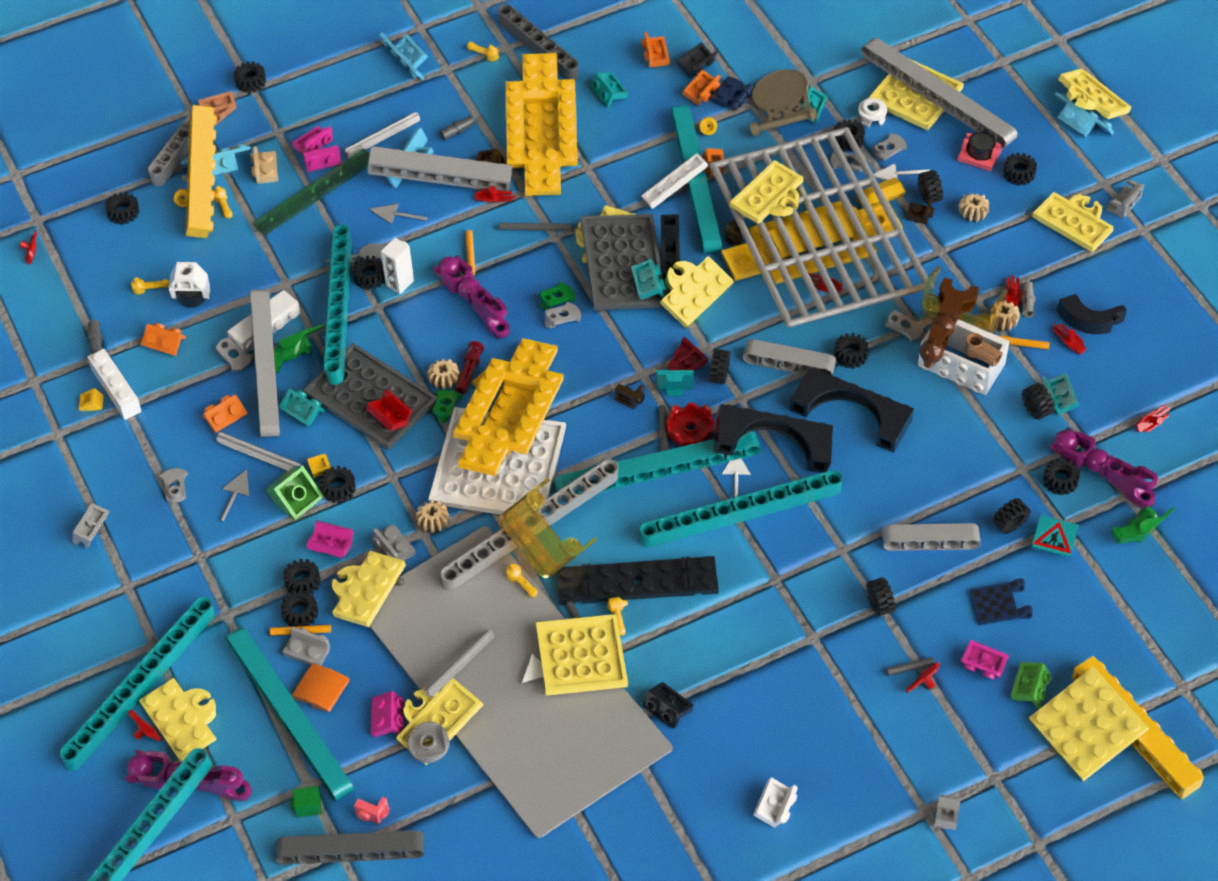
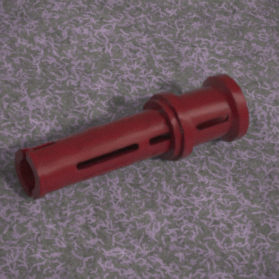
[455,341,485,394]

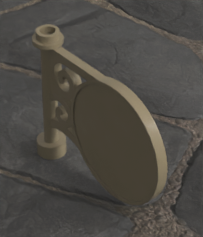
[750,69,818,137]

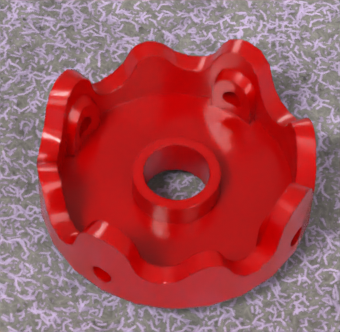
[667,402,715,447]

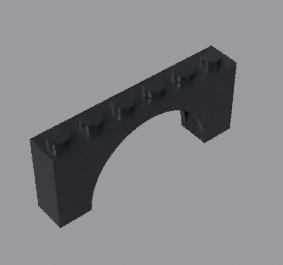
[789,367,914,453]
[713,404,833,473]

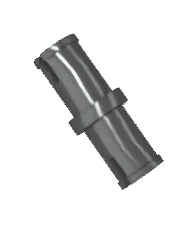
[440,115,475,140]
[88,320,103,355]

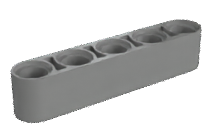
[148,116,190,186]
[743,339,836,376]
[882,523,981,551]

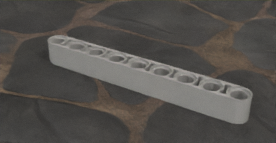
[250,289,280,437]

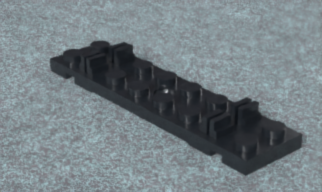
[556,556,719,605]

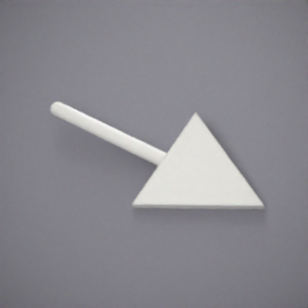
[873,164,930,181]
[722,459,751,497]
[522,654,543,683]

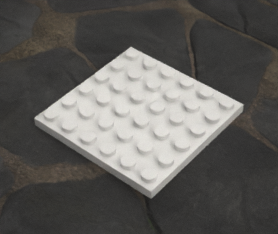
[428,407,566,517]

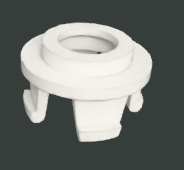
[858,98,887,127]

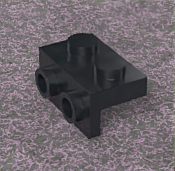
[677,42,718,78]

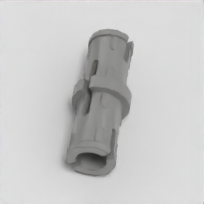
[1021,282,1036,318]

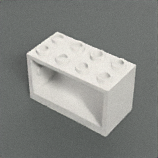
[918,319,1009,395]

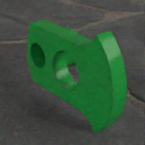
[539,282,575,310]
[433,390,462,423]

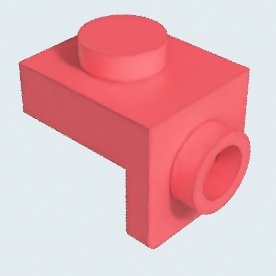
[354,797,389,825]

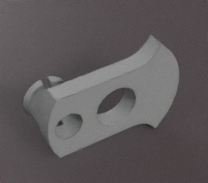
[872,133,907,161]
[831,151,866,172]
[544,301,581,328]
[885,310,923,342]
[215,337,252,372]
[159,468,188,503]

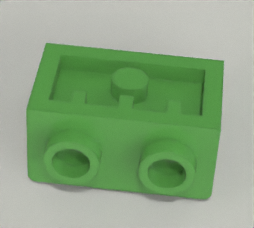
[1011,662,1051,708]

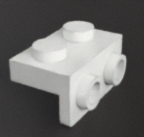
[753,777,798,828]

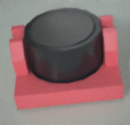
[958,132,1003,172]

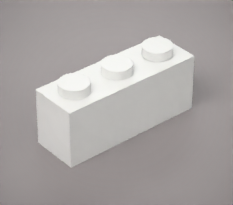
[381,238,414,294]

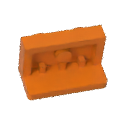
[641,32,670,68]
[682,69,721,106]
[140,323,187,356]
[201,394,248,434]

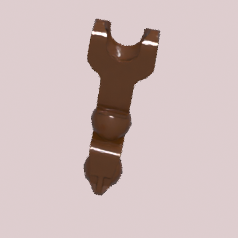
[920,277,979,368]

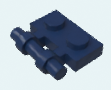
[711,76,753,111]

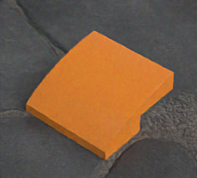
[291,663,350,712]

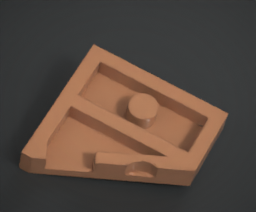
[198,91,237,127]

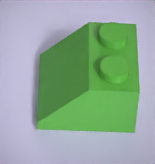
[265,466,324,520]

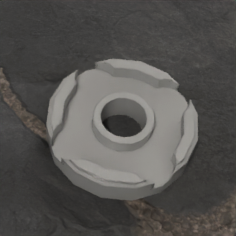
[408,722,450,763]

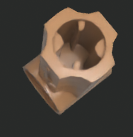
[965,333,1003,366]

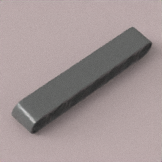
[498,4,579,80]
[276,831,424,865]

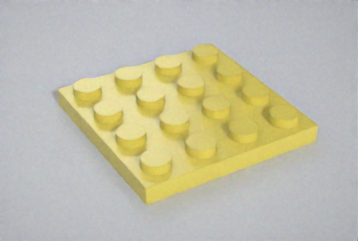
[868,59,963,131]
[536,614,628,695]
[1029,666,1149,782]

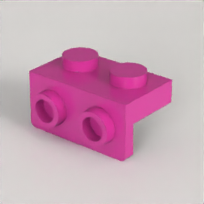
[292,126,333,155]
[303,145,342,172]
[307,521,353,558]
[961,640,1009,680]
[371,691,405,737]

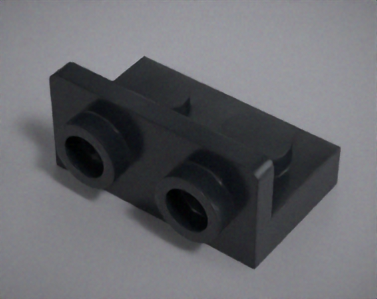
[643,682,694,729]

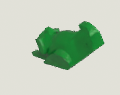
[274,323,326,373]
[1111,506,1175,544]

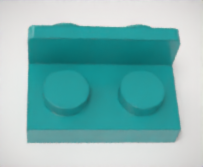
[590,72,629,107]
[793,86,828,124]
[631,259,666,300]
[278,388,325,427]

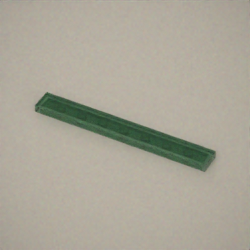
[253,149,370,236]

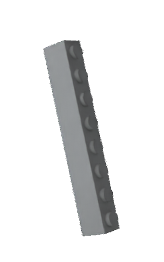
[368,146,512,191]

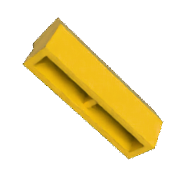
[856,177,905,209]

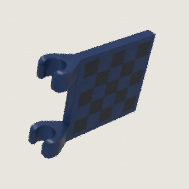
[970,578,1033,625]

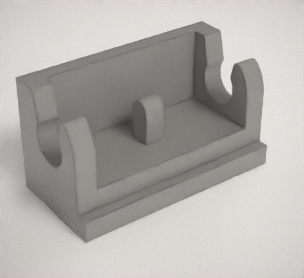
[1106,180,1144,219]
[72,503,110,548]

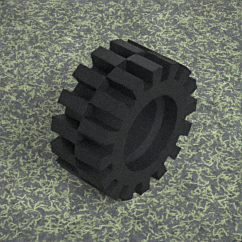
[234,61,266,93]
[834,119,865,152]
[1003,152,1037,186]
[918,170,944,204]
[105,192,139,225]
[352,256,385,290]
[834,333,869,369]
[709,349,730,384]
[1021,382,1055,420]
[1043,458,1080,495]
[319,466,356,503]
[993,498,1031,534]
[283,559,321,595]
[866,577,896,616]
[281,590,318,627]

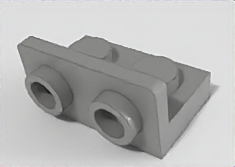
[372,524,416,561]
[283,627,330,666]

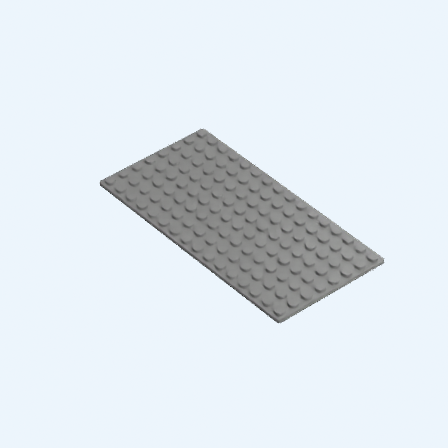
[369,526,673,838]

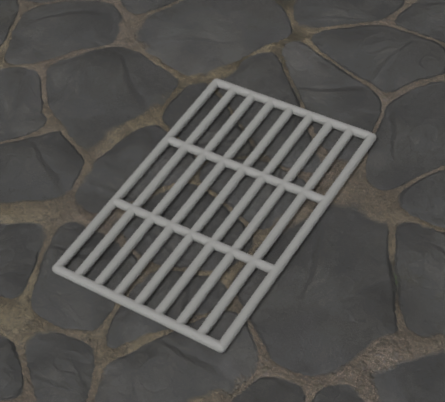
[710,127,932,327]

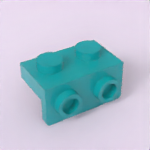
[1042,373,1080,415]

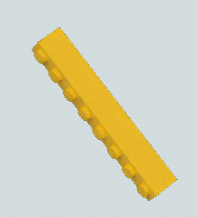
[186,105,217,238]
[1072,656,1204,800]

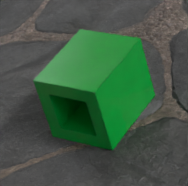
[290,786,322,818]

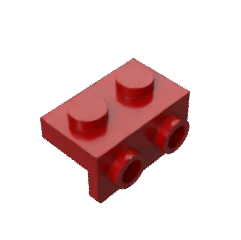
[366,389,412,431]

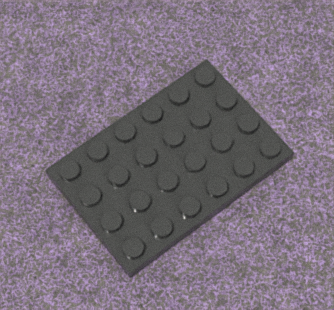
[581,214,666,310]
[303,343,438,450]

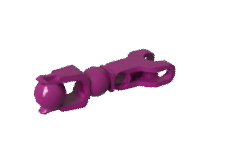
[433,255,510,339]
[1049,427,1158,508]
[125,750,252,801]

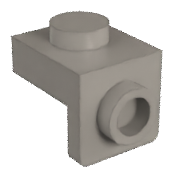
[934,794,961,830]

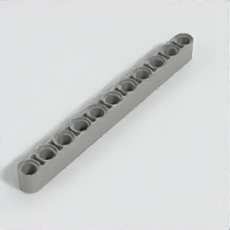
[861,38,1018,148]
[441,459,618,590]

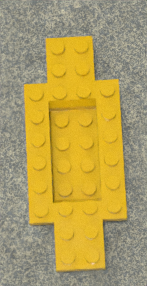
[506,53,578,196]
[721,199,903,284]
[453,338,564,476]

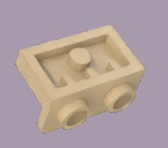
[251,146,278,184]

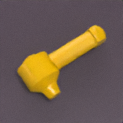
[467,42,499,62]
[213,186,232,219]
[131,277,169,295]
[506,564,538,597]
[607,597,628,636]

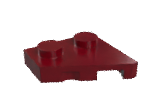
[667,337,708,372]

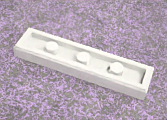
[641,153,708,209]

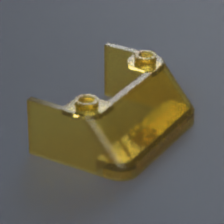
[922,266,1008,334]
[499,478,597,578]

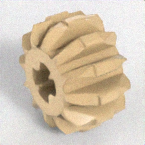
[959,192,989,222]
[988,300,1020,331]
[427,358,460,390]
[416,500,449,533]

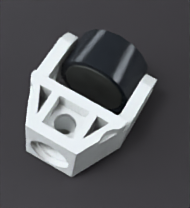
[169,262,210,308]

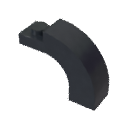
[660,214,681,279]
[1057,294,1127,334]

